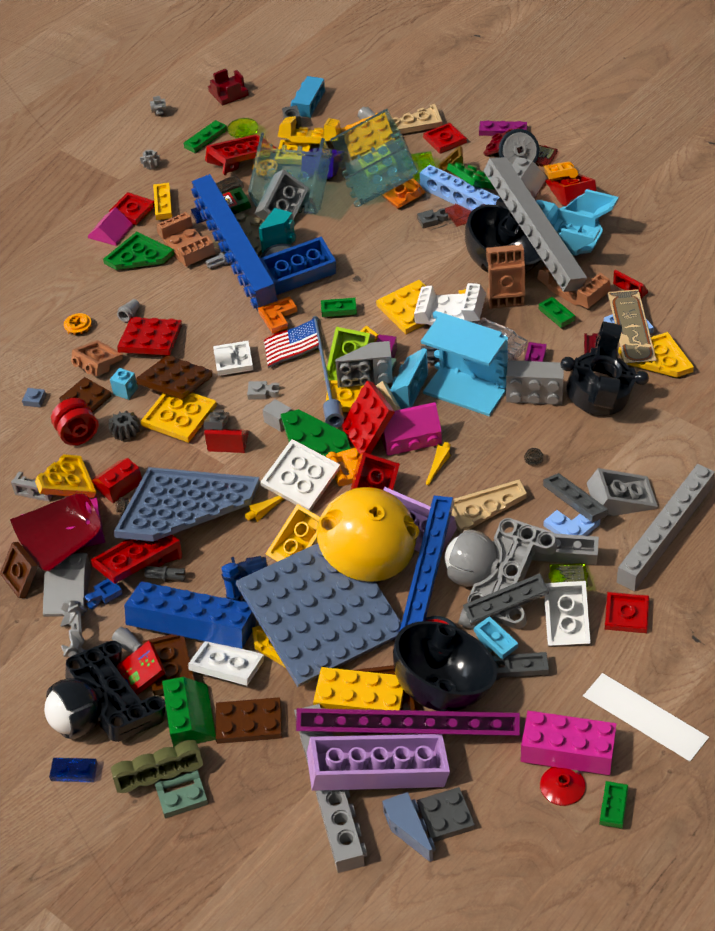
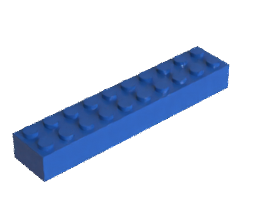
[191,174,277,311]

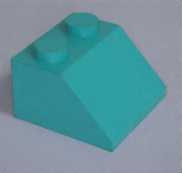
[259,208,296,253]

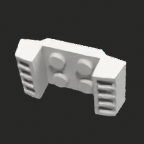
[414,283,486,326]

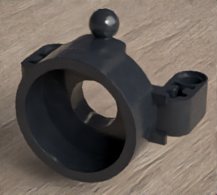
[560,321,649,416]

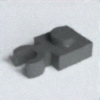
[417,208,448,228]

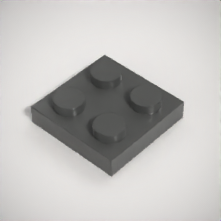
[417,787,475,842]

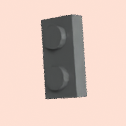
[204,409,229,430]

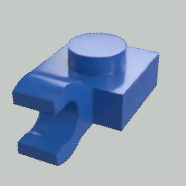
[85,579,122,610]

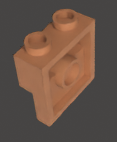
[71,340,123,376]

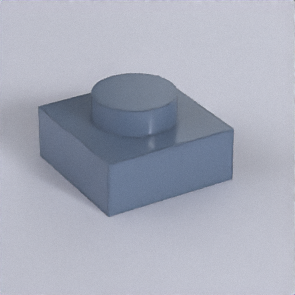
[22,388,46,407]

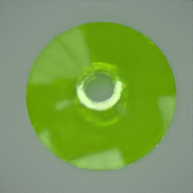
[227,118,258,138]

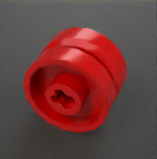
[51,398,99,446]

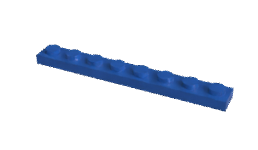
[400,495,454,630]

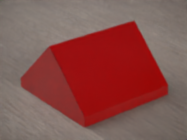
[204,429,249,453]

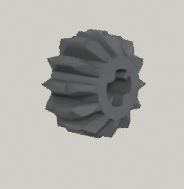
[109,410,140,441]

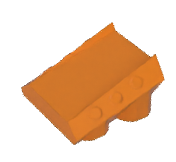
[379,173,426,209]

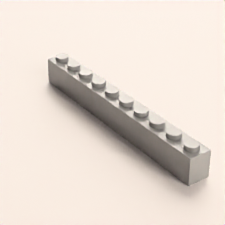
[484,157,587,292]

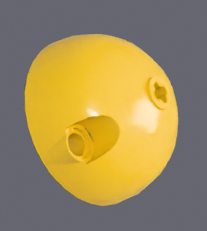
[317,487,419,582]

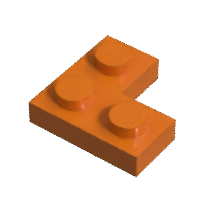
[258,296,297,334]

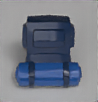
[221,556,268,602]

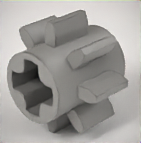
[150,96,167,116]
[140,150,161,170]

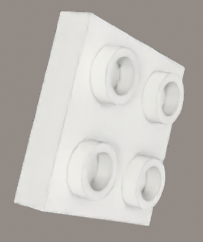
[213,341,253,376]

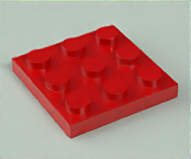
[117,317,182,355]
[341,380,395,455]

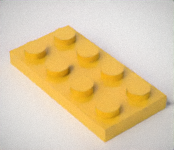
[313,667,404,710]

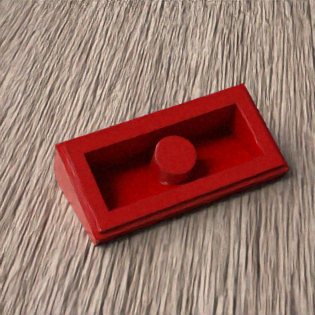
[613,270,648,299]

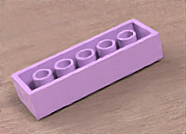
[307,734,450,791]

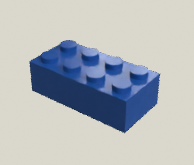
[259,236,336,295]

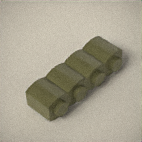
[111,740,203,793]

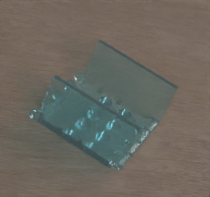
[330,109,418,207]
[248,132,332,214]

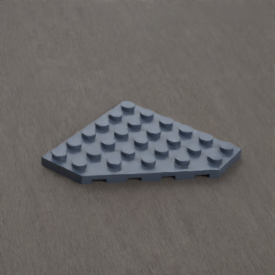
[114,467,260,542]

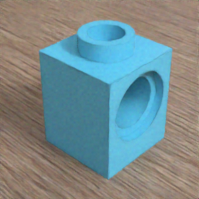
[110,368,138,400]

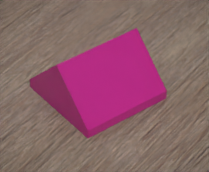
[88,207,133,246]

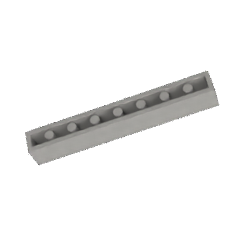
[617,464,715,592]

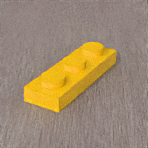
[153,183,172,220]

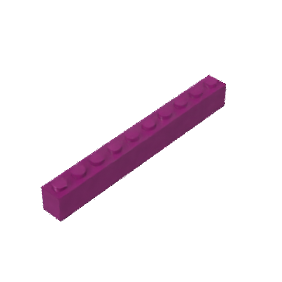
[296,708,520,735]

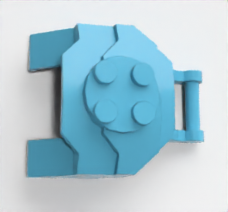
[536,189,619,256]

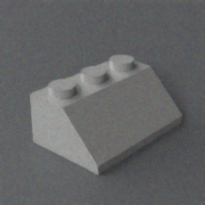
[498,157,547,199]
[254,169,309,220]

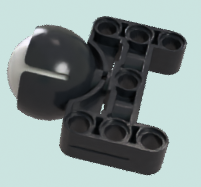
[44,641,165,742]

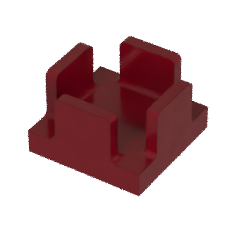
[208,69,249,106]

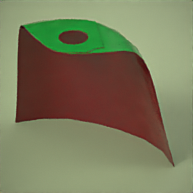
[10,493,101,571]

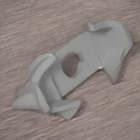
[60,600,87,657]

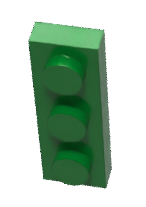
[183,120,227,153]

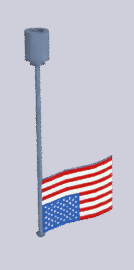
[264,316,344,428]

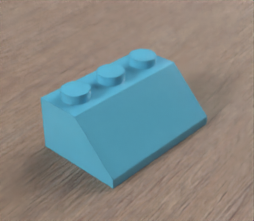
[390,348,428,409]

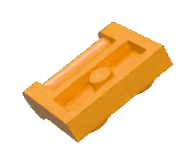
[544,162,578,181]
[326,448,360,486]

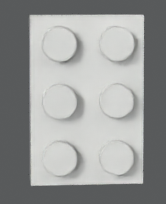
[188,641,264,686]

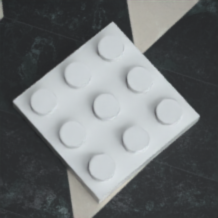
[260,439,341,511]

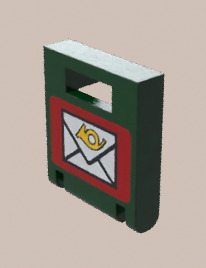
[222,187,251,214]

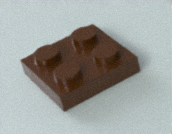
[59,377,111,412]
[0,542,38,598]

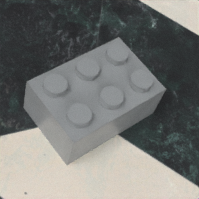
[506,360,564,405]

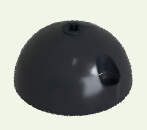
[465,204,542,273]
[393,621,497,711]

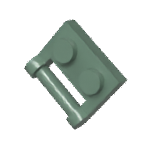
[155,770,208,819]

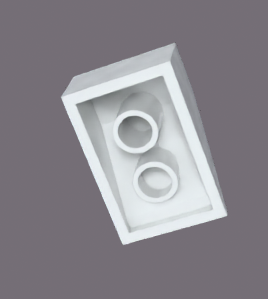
[544,581,590,646]

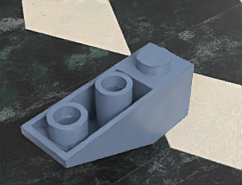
[382,792,435,862]

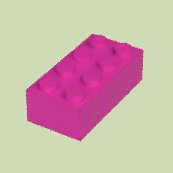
[521,710,617,775]

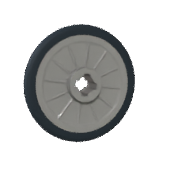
[499,129,539,165]

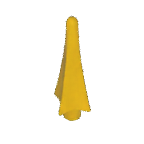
[426,442,451,485]
[245,496,284,522]

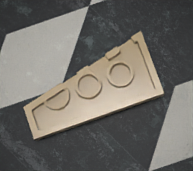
[388,104,442,135]
[451,480,527,534]

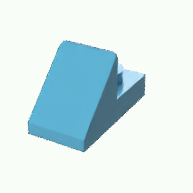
[474,616,518,659]

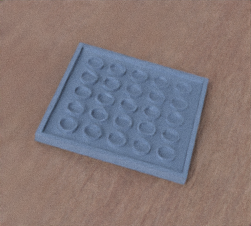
[236,543,401,687]

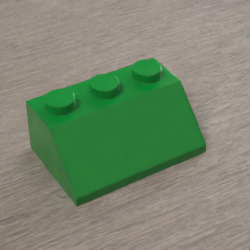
[162,677,216,747]

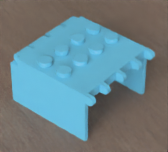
[421,311,508,416]

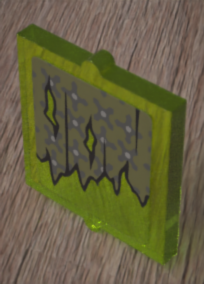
[548,563,588,587]

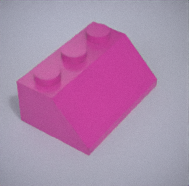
[381,402,442,456]

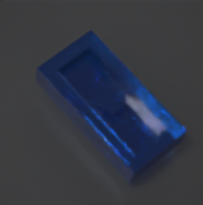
[49,758,98,782]

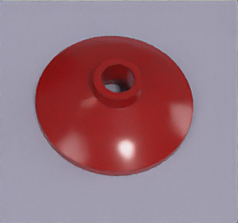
[540,767,585,806]

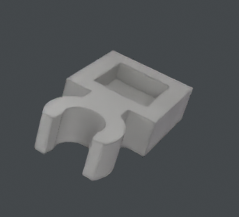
[247,381,280,400]

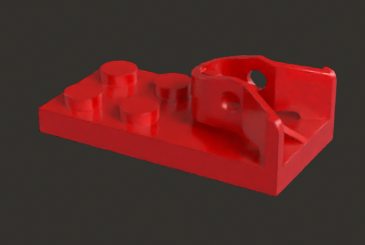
[205,134,276,175]
[91,535,182,584]

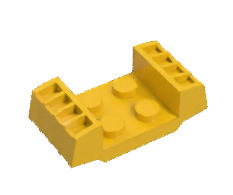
[278,116,342,144]

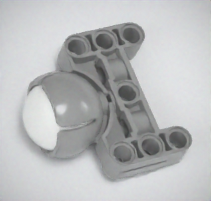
[445,518,558,629]

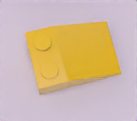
[266,504,331,562]

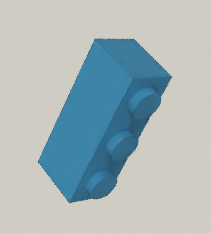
[291,76,325,118]

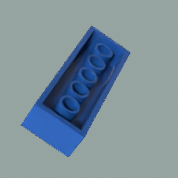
[124,582,256,649]

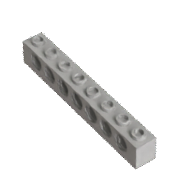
[294,704,367,873]

